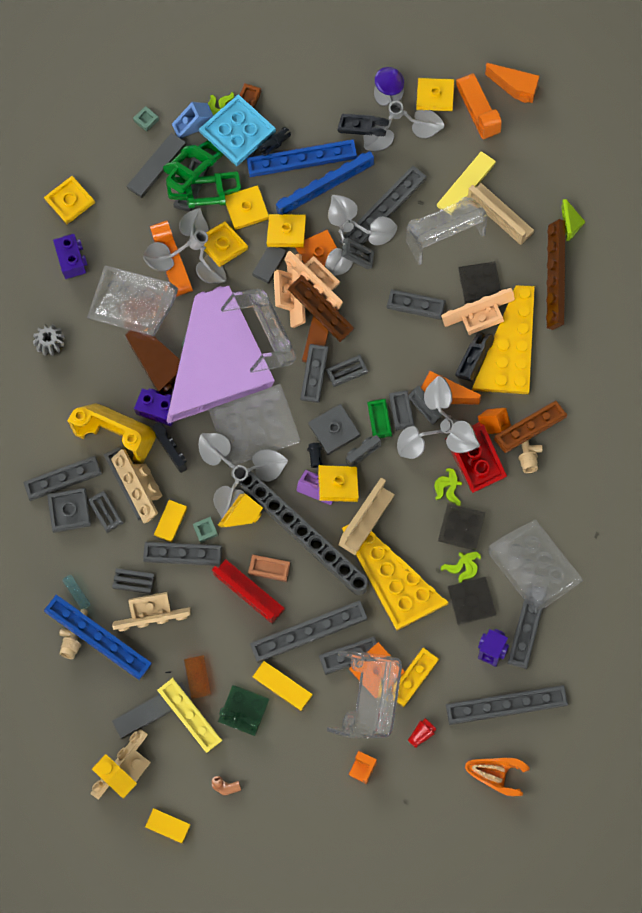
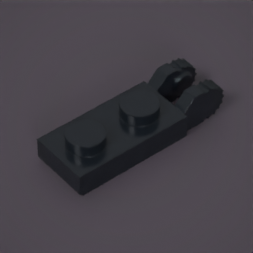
[337,114,389,137]
[455,332,494,382]
[153,422,187,473]

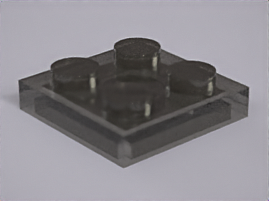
[458,261,501,304]
[438,503,485,551]
[448,577,496,625]

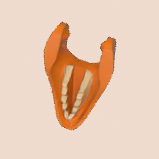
[465,758,530,796]

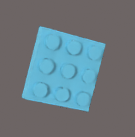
[199,94,276,166]

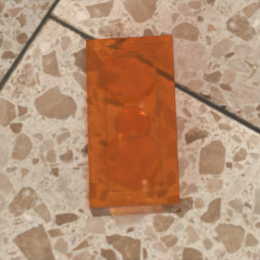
[184,655,211,699]

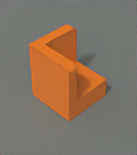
[478,408,511,434]
[349,751,377,784]

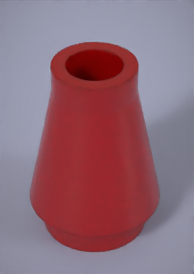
[408,718,437,748]

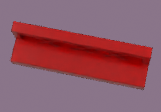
[212,559,285,624]

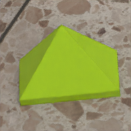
[561,199,585,241]

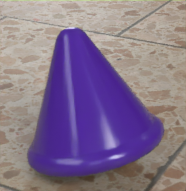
[375,67,404,96]

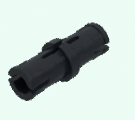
[259,127,291,156]

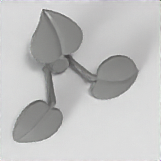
[363,85,444,152]
[325,195,397,276]
[143,208,227,283]
[397,376,480,459]
[198,433,288,518]

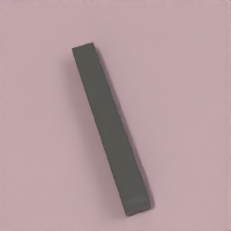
[239,471,368,595]

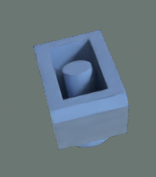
[172,102,214,139]

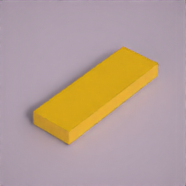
[388,647,439,707]
[252,661,313,711]

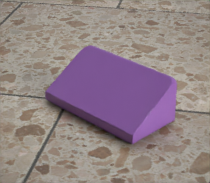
[297,470,333,505]

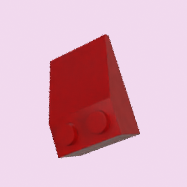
[445,422,507,493]

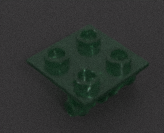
[218,685,270,736]

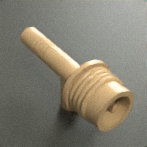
[518,440,542,473]
[59,609,88,659]

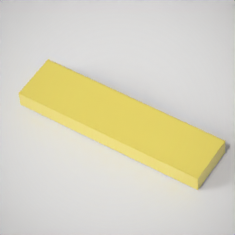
[437,151,496,217]
[157,678,222,753]

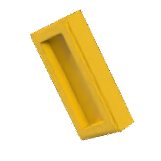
[154,500,187,542]
[145,808,191,844]

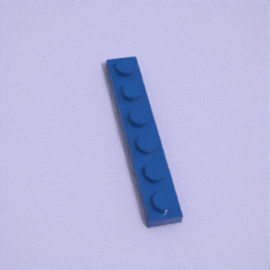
[246,139,357,177]
[276,151,374,214]
[44,594,152,680]

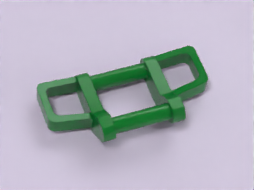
[163,140,223,194]
[166,172,241,208]

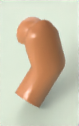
[212,776,241,795]

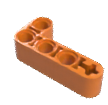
[456,73,501,140]
[150,220,193,297]

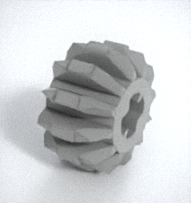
[33,324,65,356]

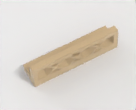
[468,183,534,245]
[339,478,395,555]

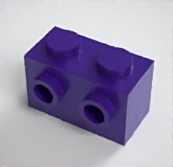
[53,234,88,279]
[134,388,173,427]
[478,629,509,667]

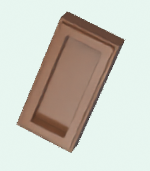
[248,554,291,582]

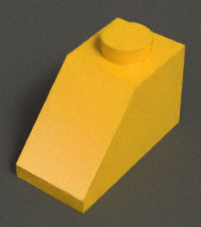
[218,494,263,527]
[92,754,137,799]

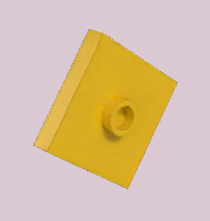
[416,78,454,111]
[44,176,95,224]
[225,185,269,230]
[267,214,306,247]
[204,221,248,267]
[318,465,359,502]

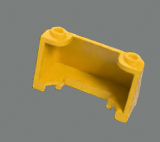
[67,403,156,464]

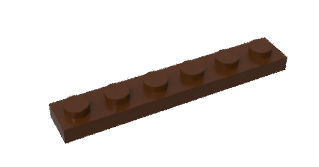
[546,219,565,330]

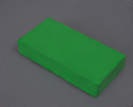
[367,399,392,438]

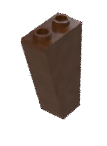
[125,322,180,395]

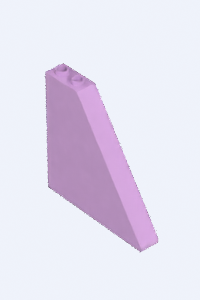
[166,286,275,423]

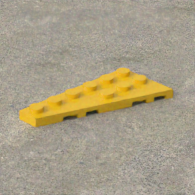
[472,285,535,394]
[342,525,449,631]

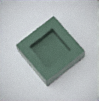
[133,106,159,132]
[193,517,218,543]

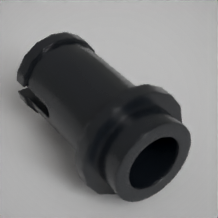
[307,443,323,468]

